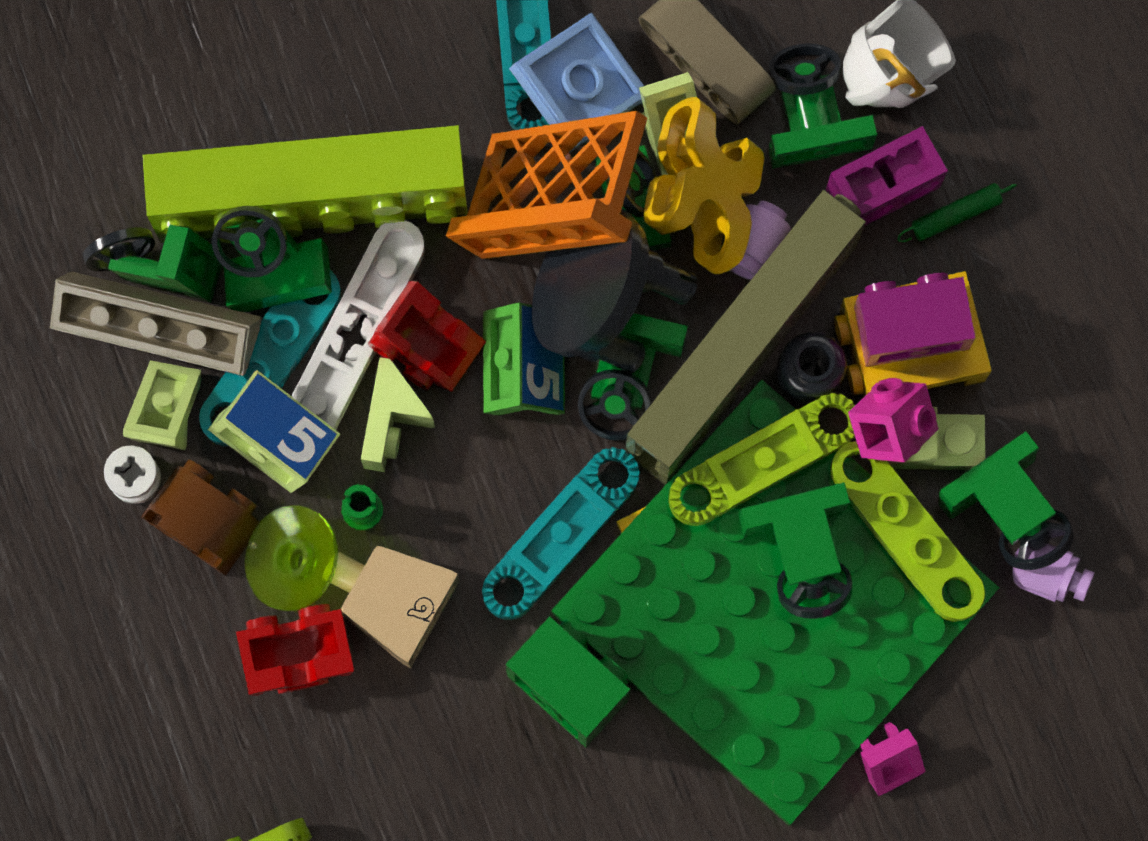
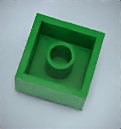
[505,616,630,748]

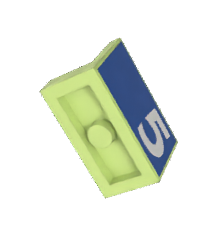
[208,370,340,493]

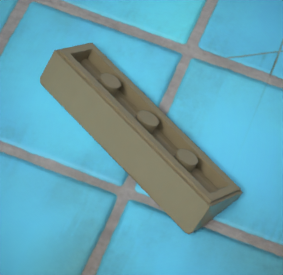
[50,272,261,376]

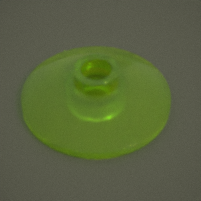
[245,505,338,611]

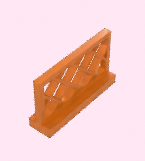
[446,111,647,259]

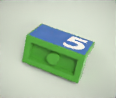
[483,302,565,416]

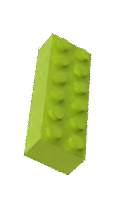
[142,125,468,243]

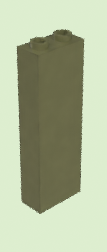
[626,190,866,485]

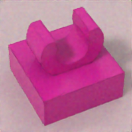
[860,722,926,796]

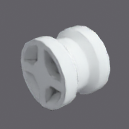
[104,445,162,504]

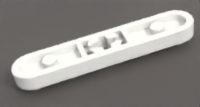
[292,221,425,430]

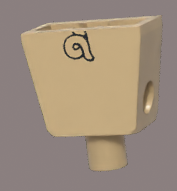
[325,546,460,669]

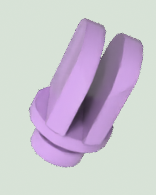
[1012,544,1095,602]

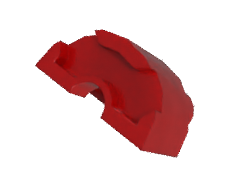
[368,281,486,392]
[236,604,354,696]

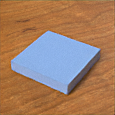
[509,12,644,153]

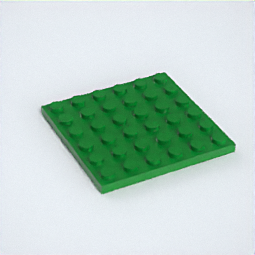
[552,380,999,826]

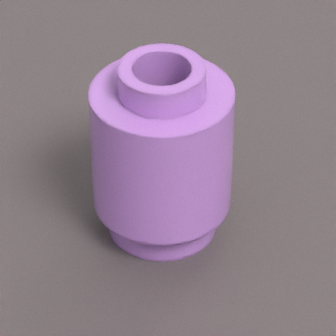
[730,201,791,281]

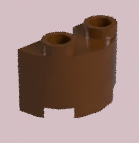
[141,459,262,576]

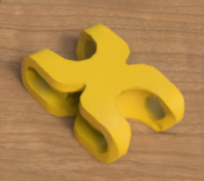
[644,97,764,274]

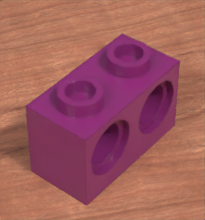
[826,126,948,227]

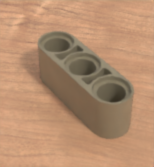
[638,0,776,125]

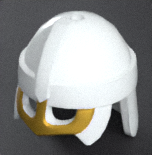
[843,0,956,108]

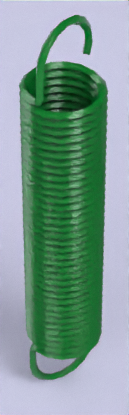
[897,182,1017,242]

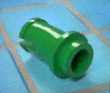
[341,484,383,531]

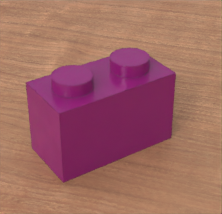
[854,273,976,367]

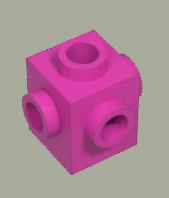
[848,378,939,462]

